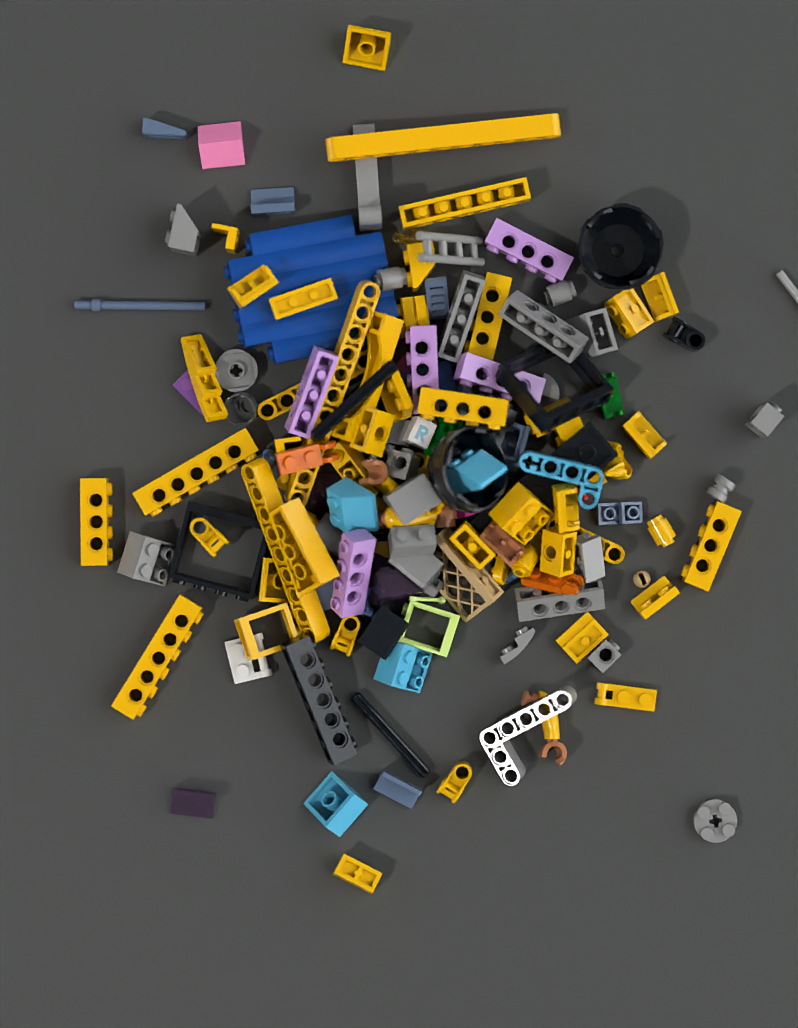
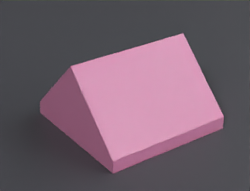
[198,121,246,170]

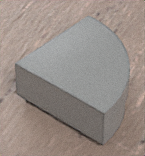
[542,373,560,400]

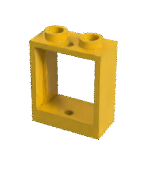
[234,602,301,661]

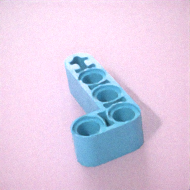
[519,450,604,509]

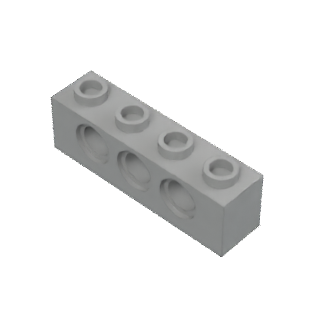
[437,270,486,363]
[498,290,589,364]
[514,578,605,622]

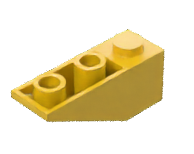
[324,440,379,496]

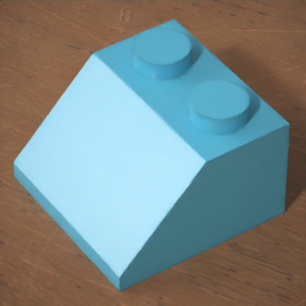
[445,449,508,493]
[326,477,379,532]
[303,771,368,837]

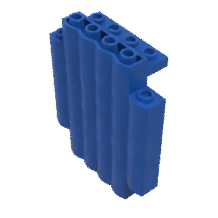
[224,215,399,365]

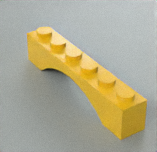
[331,311,404,442]

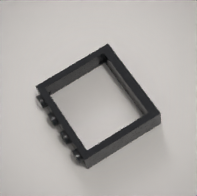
[495,344,614,433]
[168,501,268,602]

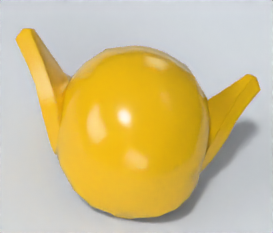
[602,441,632,480]

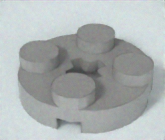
[215,349,258,393]
[693,799,737,843]

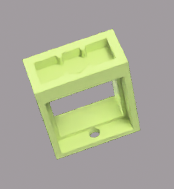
[398,601,460,657]

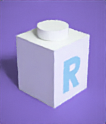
[402,414,437,449]

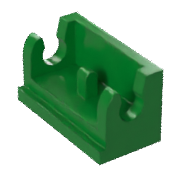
[600,372,625,420]

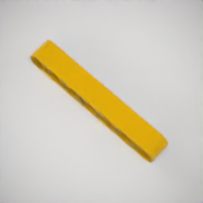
[258,349,394,421]

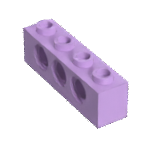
[484,218,574,283]
[405,324,439,414]
[284,345,339,439]
[453,352,546,404]
[330,528,376,618]

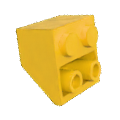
[403,241,436,292]
[488,482,555,545]

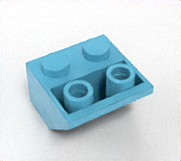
[373,642,433,693]

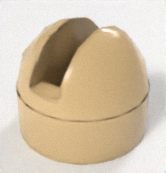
[633,571,651,588]

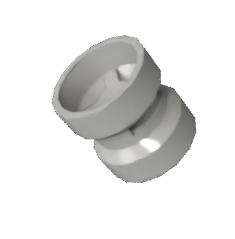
[706,474,736,504]

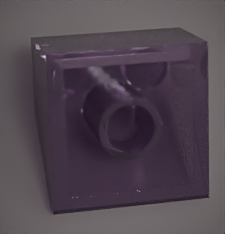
[370,567,423,605]

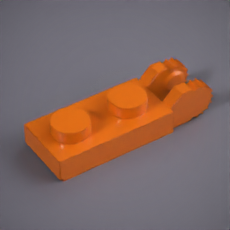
[275,440,339,476]
[521,567,585,596]

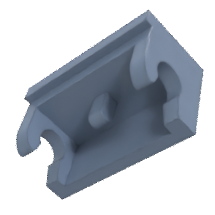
[501,423,531,473]

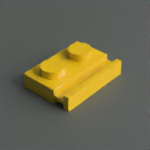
[555,612,609,664]

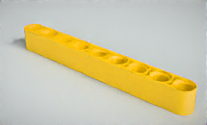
[241,457,330,643]

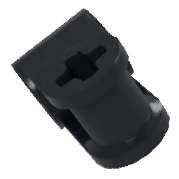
[662,316,706,352]

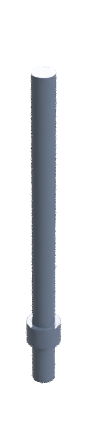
[74,299,205,312]

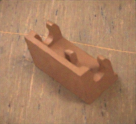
[479,520,526,567]

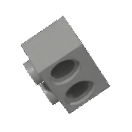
[744,402,784,438]
[370,444,421,481]

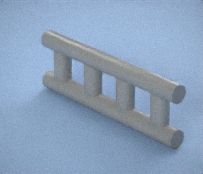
[415,231,485,266]

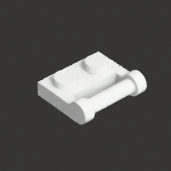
[224,633,273,684]

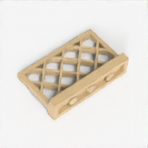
[433,528,504,623]

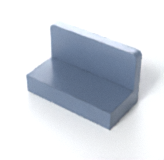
[251,187,295,216]
[373,769,422,809]

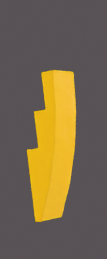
[181,334,228,422]

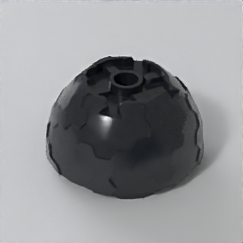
[577,203,664,290]
[428,426,508,513]

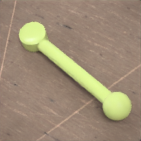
[409,596,446,605]

